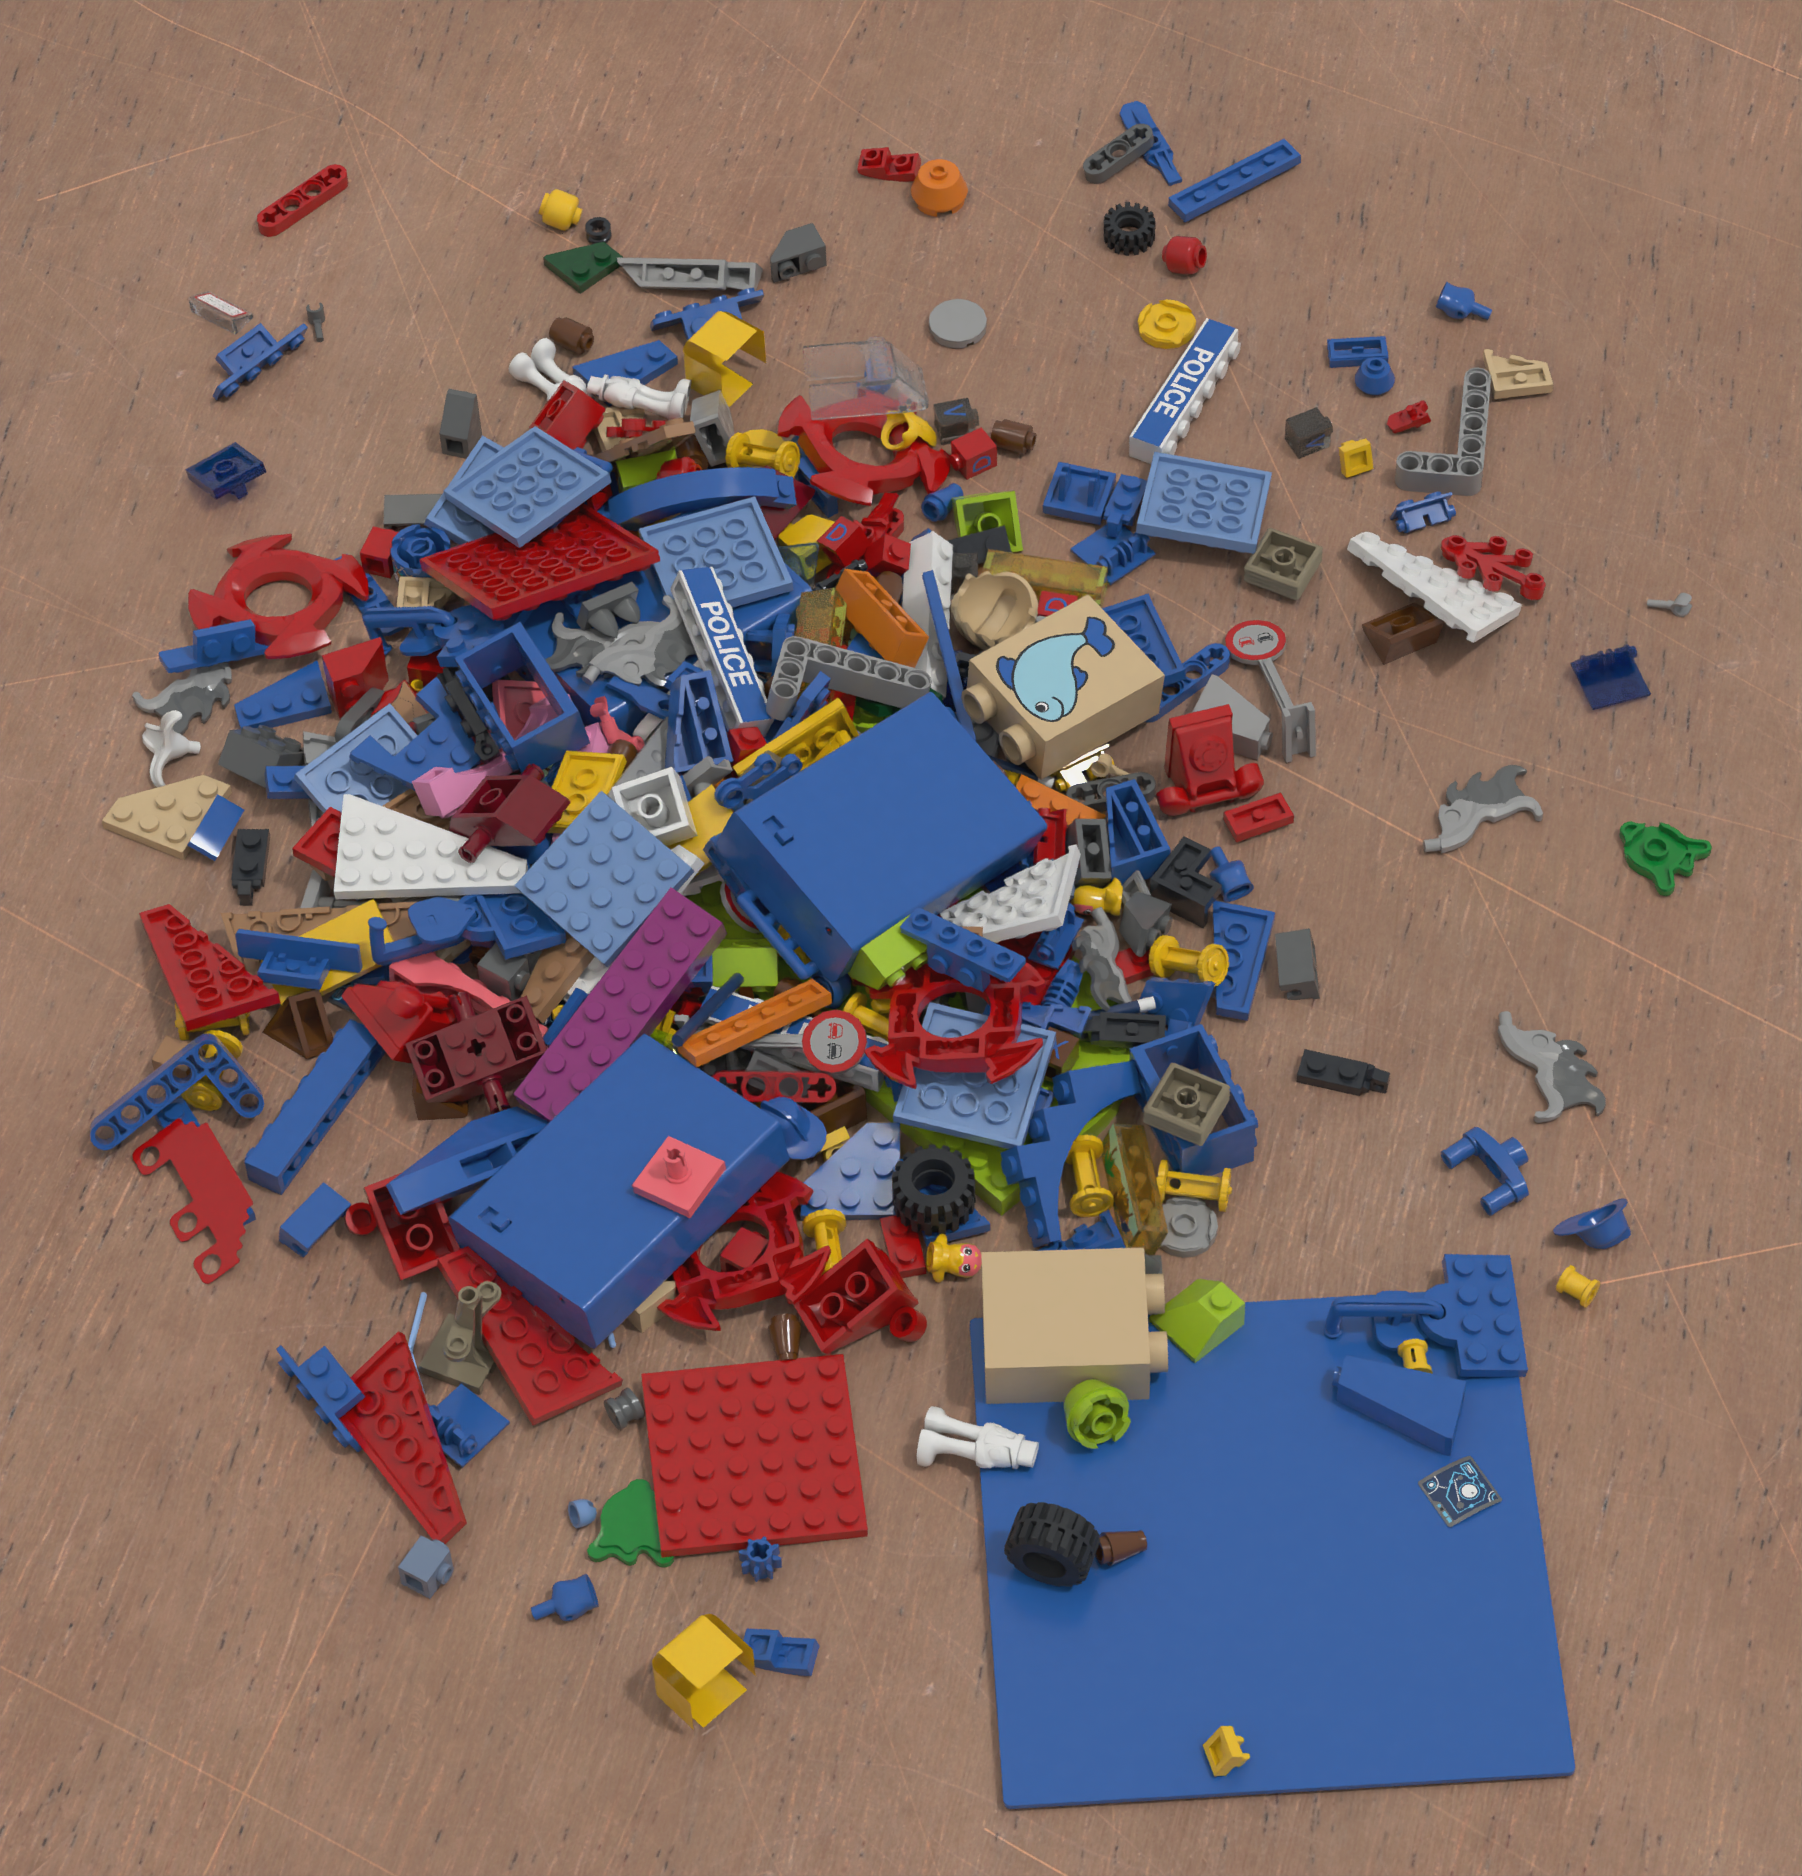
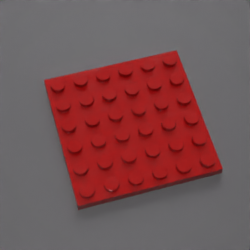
[420,503,660,621]
[641,1354,868,1558]

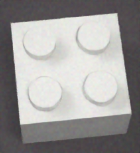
[612,767,698,846]

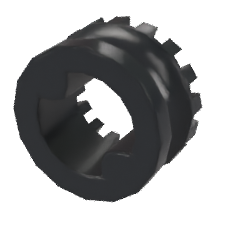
[585,217,612,244]

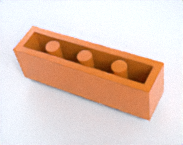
[830,569,929,668]

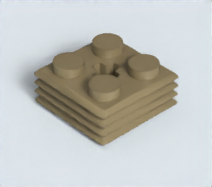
[1244,528,1323,600]
[1143,1063,1230,1146]

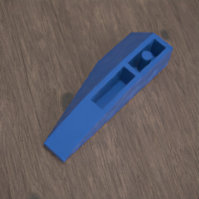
[386,1106,549,1215]

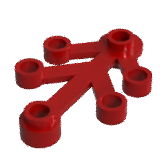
[606,418,691,438]
[1441,535,1546,600]

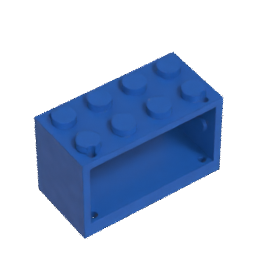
[455,622,590,774]
[1129,1024,1258,1185]

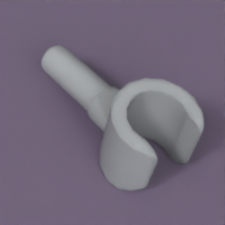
[1647,593,1692,617]

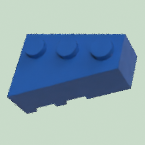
[665,670,733,776]
[1106,779,1171,885]

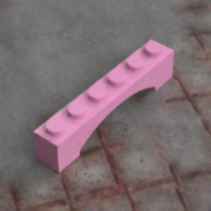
[412,694,571,818]

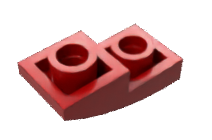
[857,147,921,182]

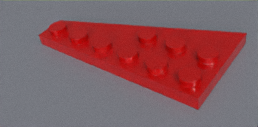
[339,1331,467,1544]

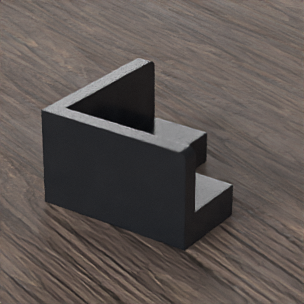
[1150,836,1222,928]

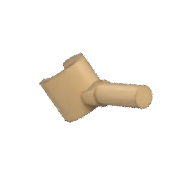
[1091,753,1130,777]

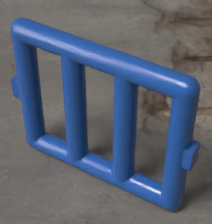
[736,889,820,980]

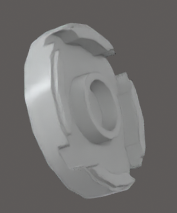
[929,299,987,349]
[1151,1196,1218,1258]

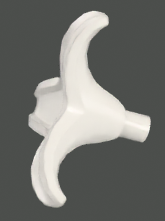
[142,710,201,787]

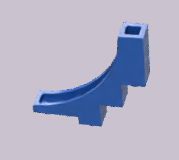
[1001,1060,1142,1248]

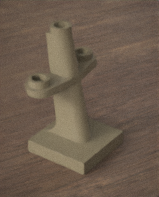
[419,1281,501,1395]

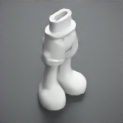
[509,338,596,401]
[587,374,691,420]
[917,1406,1039,1469]

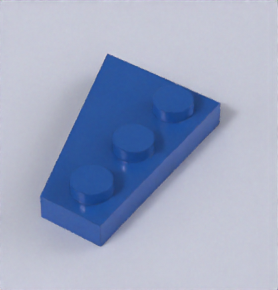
[234,660,332,729]

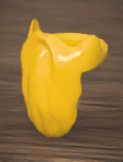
[881,408,937,451]

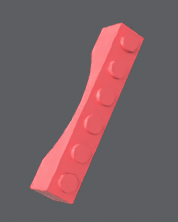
[389,952,548,1074]

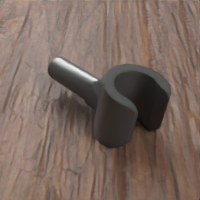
[306,303,325,342]

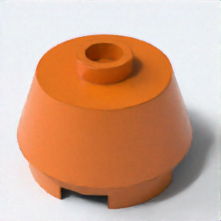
[911,159,968,217]

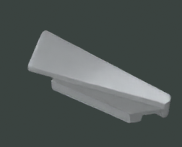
[617,257,763,291]

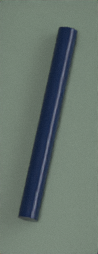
[672,973,744,1047]

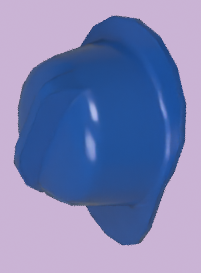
[760,1097,827,1160]
[1553,1198,1631,1249]

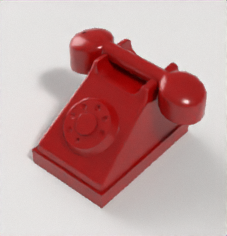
[1156,704,1264,816]
[341,980,462,1063]
[344,1173,460,1281]
[794,1239,927,1355]

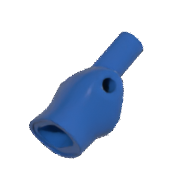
[1436,282,1492,320]
[1209,847,1254,902]
[531,1574,599,1621]

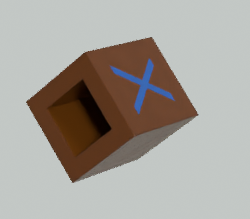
[1044,1027,1079,1082]

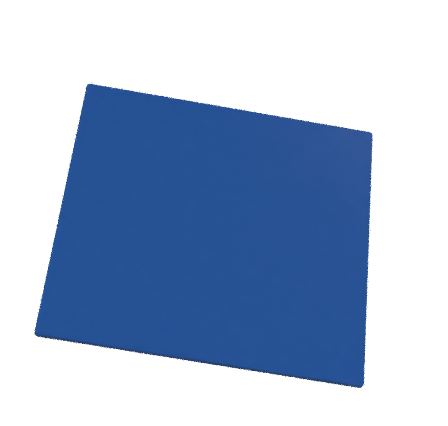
[970,1292,1575,1809]

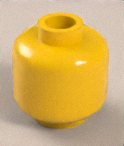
[538,189,583,231]

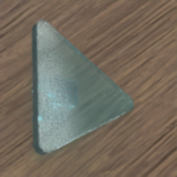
[778,542,819,589]

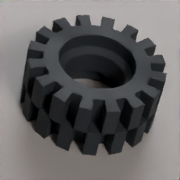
[1104,202,1156,256]

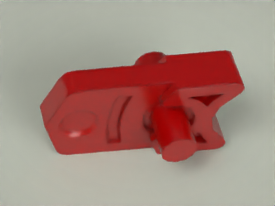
[1387,400,1431,433]

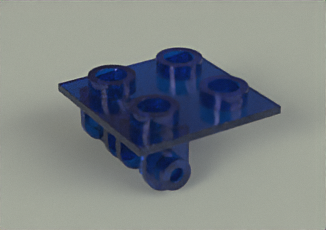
[1570,644,1651,710]

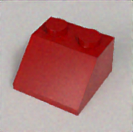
[529,380,606,450]
[322,637,389,719]

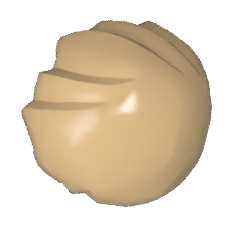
[951,571,1038,651]

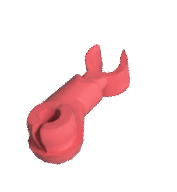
[590,696,644,753]

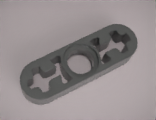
[1083,124,1154,184]
[335,687,385,742]
[1067,772,1156,812]

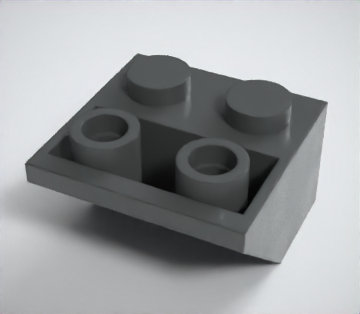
[218,725,305,788]

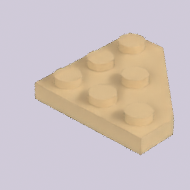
[102,775,232,860]

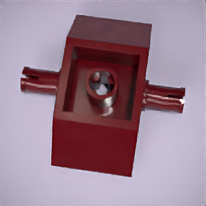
[448,764,570,863]
[405,992,547,1114]

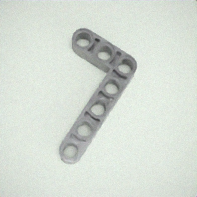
[1395,367,1491,496]
[766,636,932,720]

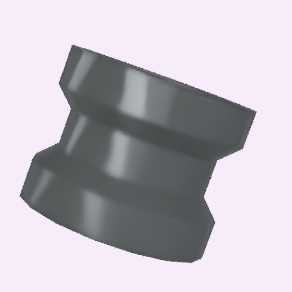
[603,1387,644,1430]

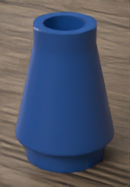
[921,483,963,522]

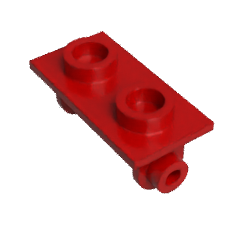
[1033,808,1067,865]

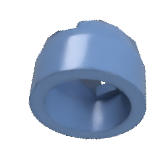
[568,1499,597,1528]

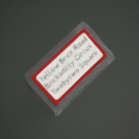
[189,291,254,335]

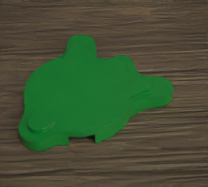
[1619,821,1712,896]
[587,1479,674,1568]

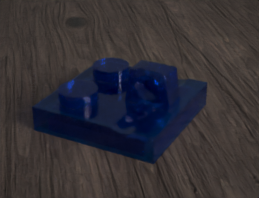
[185,442,266,500]

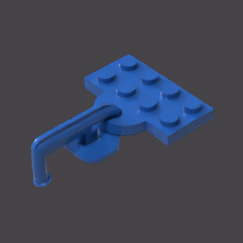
[362,605,534,667]
[368,857,566,965]
[1323,1254,1528,1377]

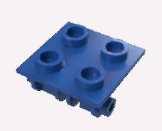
[1070,524,1156,585]
[428,1383,510,1468]

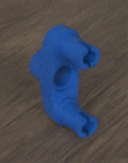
[1441,1127,1529,1216]

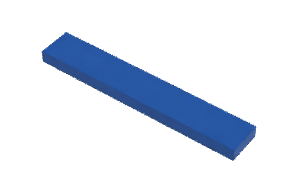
[922,570,978,744]

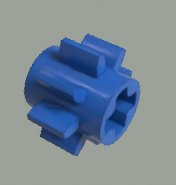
[739,1536,782,1582]

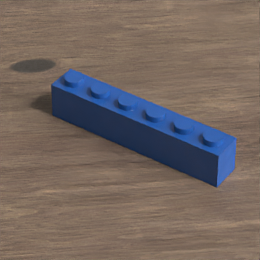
[244,1019,386,1195]

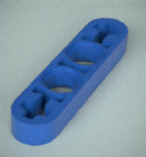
[1144,643,1230,723]

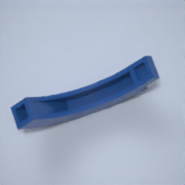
[608,467,797,531]

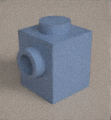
[398,1535,454,1599]

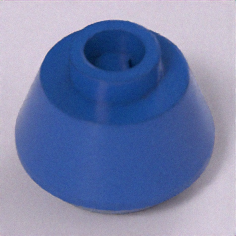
[1355,357,1395,395]
[811,971,851,1009]

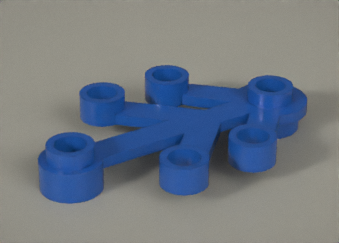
[714,753,802,812]

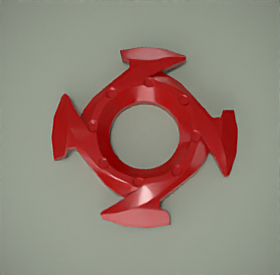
[777,387,950,506]
[188,534,369,659]
[864,962,1047,1089]
[657,1172,831,1331]

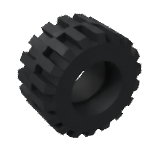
[892,1144,976,1236]
[1004,1502,1100,1587]

